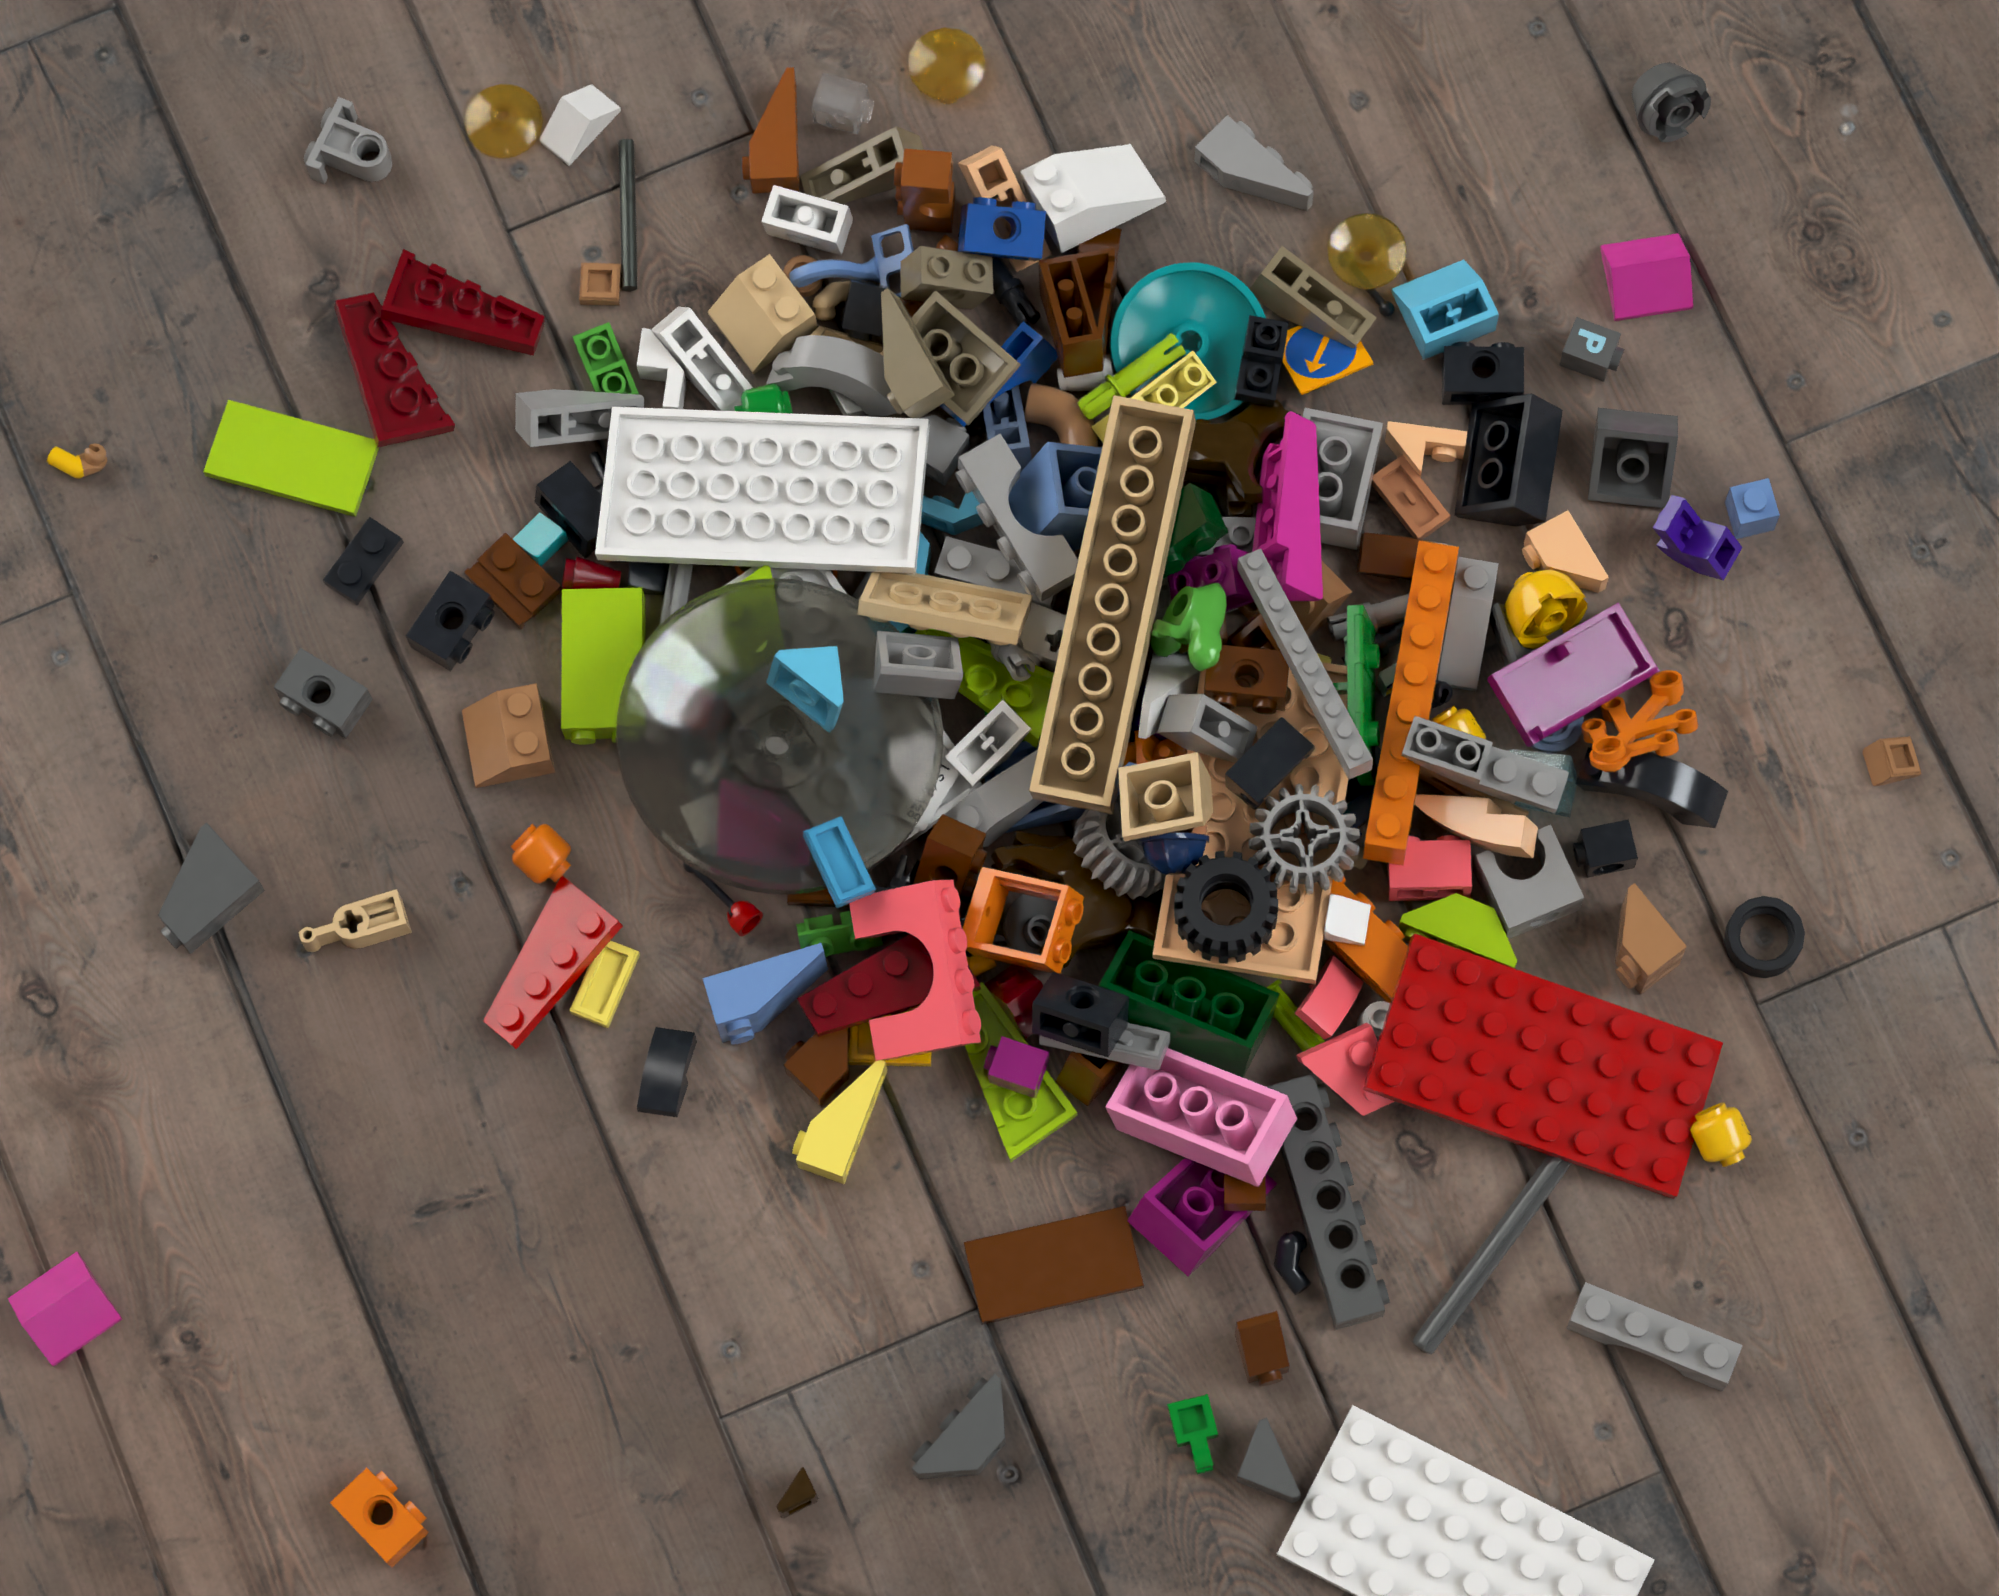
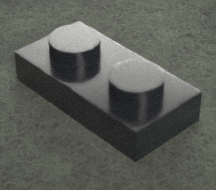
[323,517,404,605]

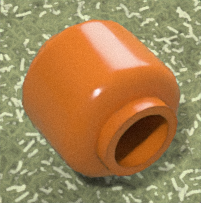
[511,823,571,884]

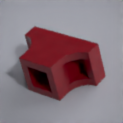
[985,964,1043,1038]

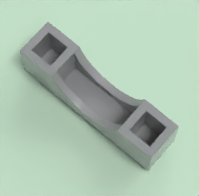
[955,434,1078,602]
[1566,1282,1743,1392]

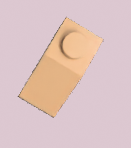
[1522,510,1609,593]

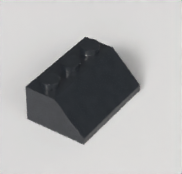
[1454,393,1563,527]

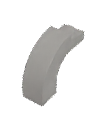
[766,335,897,417]

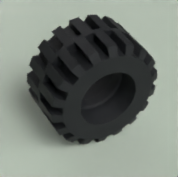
[1174,851,1278,964]

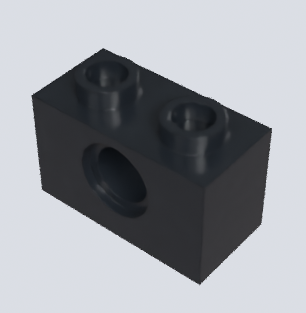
[1442,342,1524,405]
[406,571,495,671]
[1032,972,1129,1058]

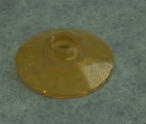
[465,84,543,158]
[1327,213,1407,289]

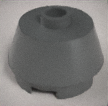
[1632,62,1711,142]

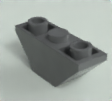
[912,1373,1006,1480]

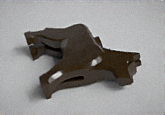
[1184,399,1301,517]
[990,831,1161,969]

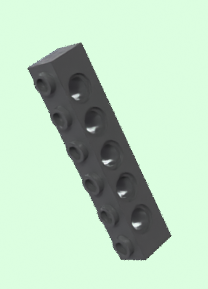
[1267,1074,1390,1330]

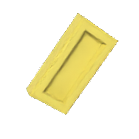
[569,941,640,1028]

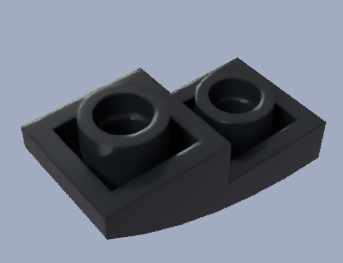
[1234,315,1289,407]
[637,1027,697,1117]

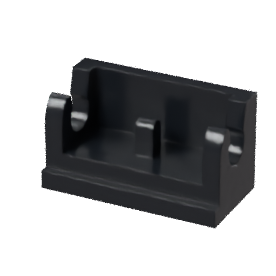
[534,461,602,559]
[1225,717,1315,810]

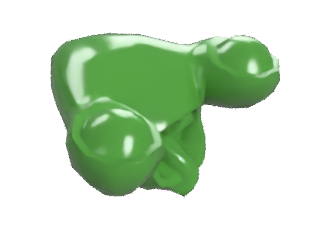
[1150,583,1227,671]

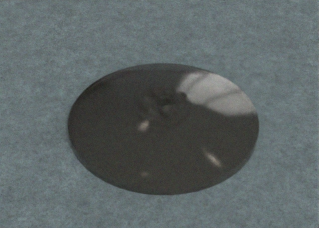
[616,578,943,895]

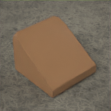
[1863,736,1922,786]

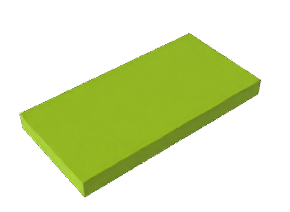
[203,400,379,517]

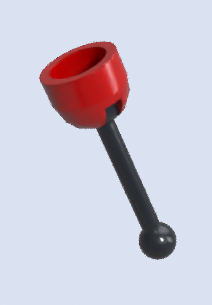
[683,857,763,937]

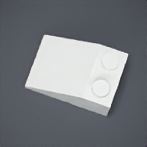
[1020,144,1166,253]

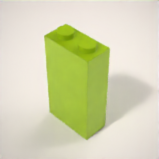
[561,588,646,745]

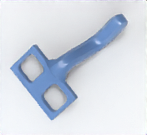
[789,224,914,298]

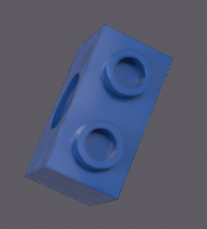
[958,197,1046,261]

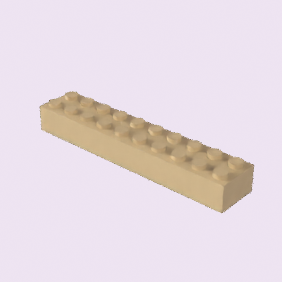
[1029,395,1196,815]

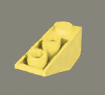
[1091,351,1216,442]

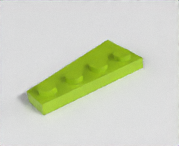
[915,629,1054,748]
[965,982,1078,1162]

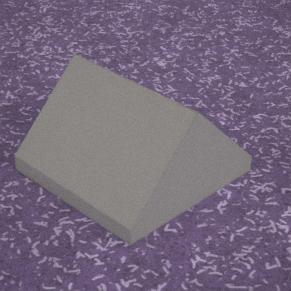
[874,631,963,699]

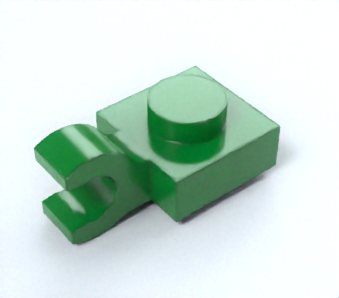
[1167,1394,1218,1474]

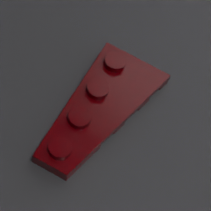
[334,293,455,448]
[797,934,981,1037]

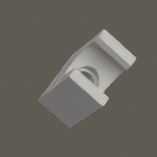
[1472,824,1584,939]

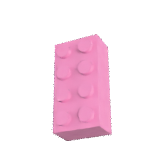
[1105,1048,1297,1187]

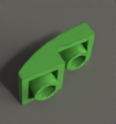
[572,322,639,395]

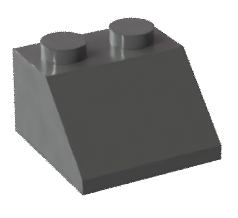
[1588,408,1678,508]

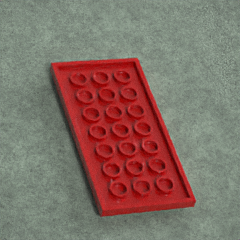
[1363,933,1723,1199]

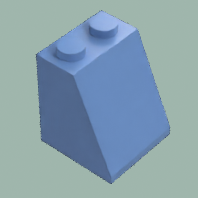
[1008,442,1102,551]

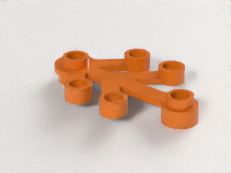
[1581,670,1698,772]

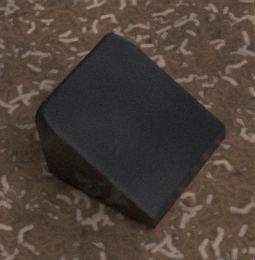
[628,562,669,595]

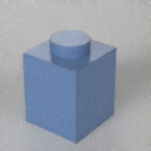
[1725,478,1780,539]

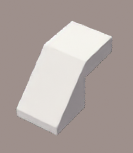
[637,328,687,409]

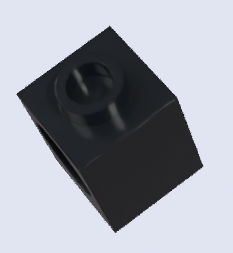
[841,279,891,341]
[1573,819,1638,878]

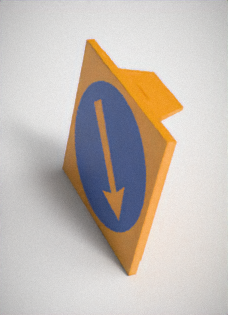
[1282,325,1374,395]

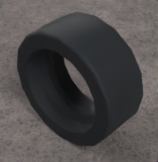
[1724,896,1805,978]

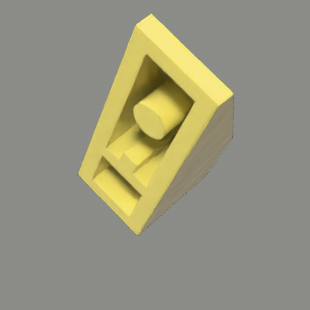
[792,1060,888,1184]

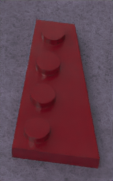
[381,249,545,356]

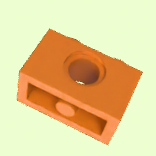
[330,1468,429,1568]

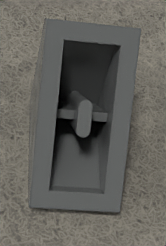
[1237,1417,1301,1503]

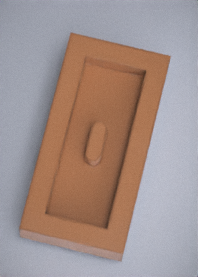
[1372,455,1450,540]

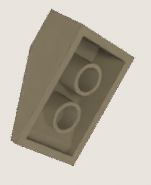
[912,290,1021,425]

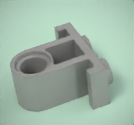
[304,97,392,184]

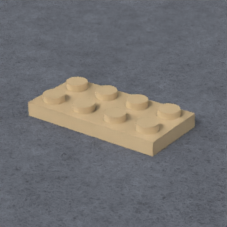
[857,572,1033,645]

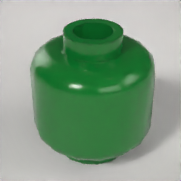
[734,384,793,414]

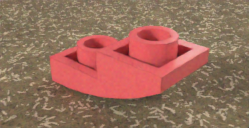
[1294,955,1363,1040]

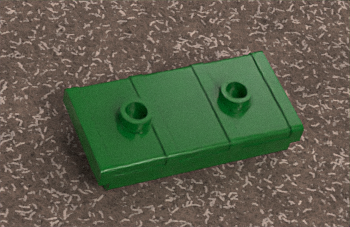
[1333,605,1380,786]

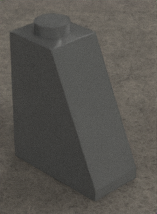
[158,823,265,954]

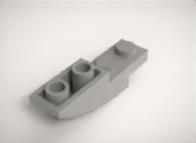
[1401,716,1569,813]

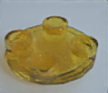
[908,27,986,104]

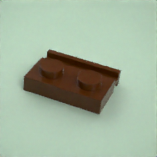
[464,532,562,630]

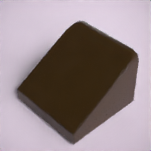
[776,1467,819,1518]

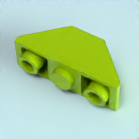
[1399,893,1517,969]

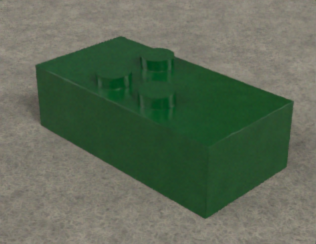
[1099,930,1280,1078]

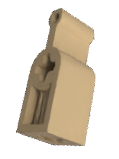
[298,889,412,952]

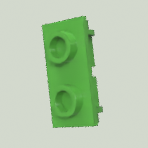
[796,911,883,957]

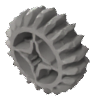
[1249,784,1360,895]
[1072,794,1166,900]

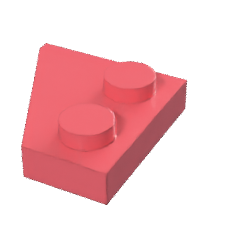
[1296,1023,1395,1116]

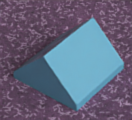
[766,646,844,733]

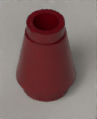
[561,556,621,590]

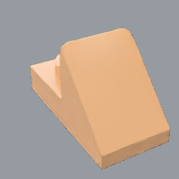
[1385,421,1467,478]

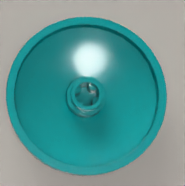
[1110,262,1266,420]

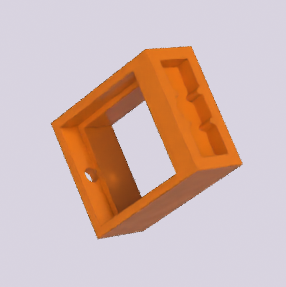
[962,867,1084,974]

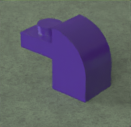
[1653,495,1743,581]

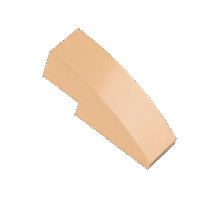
[1414,794,1538,858]

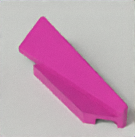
[1252,411,1323,601]

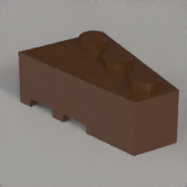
[1038,247,1117,378]

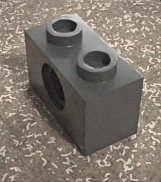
[274,648,373,739]

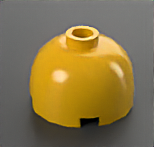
[1505,570,1588,649]

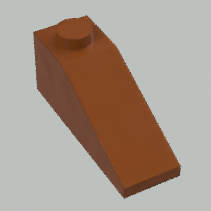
[742,67,800,193]

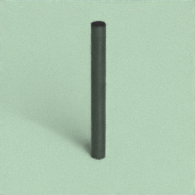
[619,139,638,291]

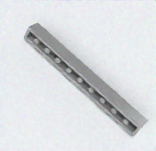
[1237,548,1373,779]

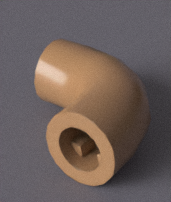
[1025,383,1099,447]

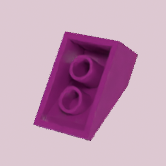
[1127,1158,1277,1276]

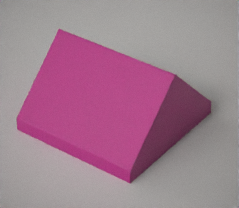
[1600,233,1693,321]
[8,1252,123,1367]

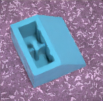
[1391,259,1499,360]

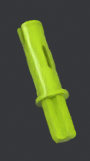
[1077,333,1186,420]

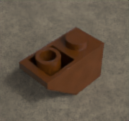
[784,1028,850,1107]

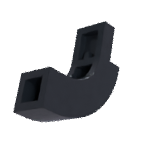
[1575,747,1728,828]

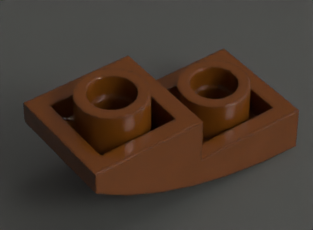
[1356,532,1447,580]

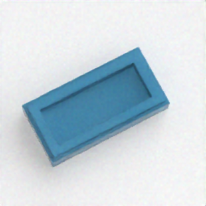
[803,816,876,908]

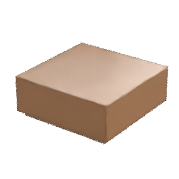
[579,263,621,306]

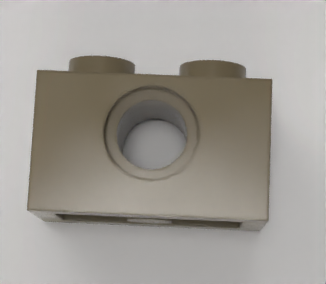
[900,246,993,309]

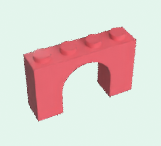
[849,880,981,1061]

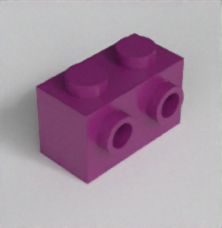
[1167,544,1254,612]

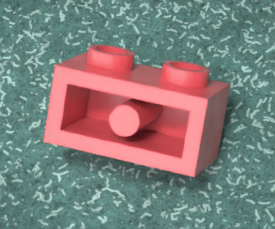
[1388,835,1472,901]

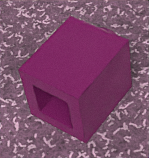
[983,1036,1049,1098]

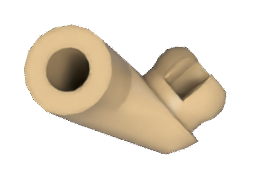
[812,280,864,320]

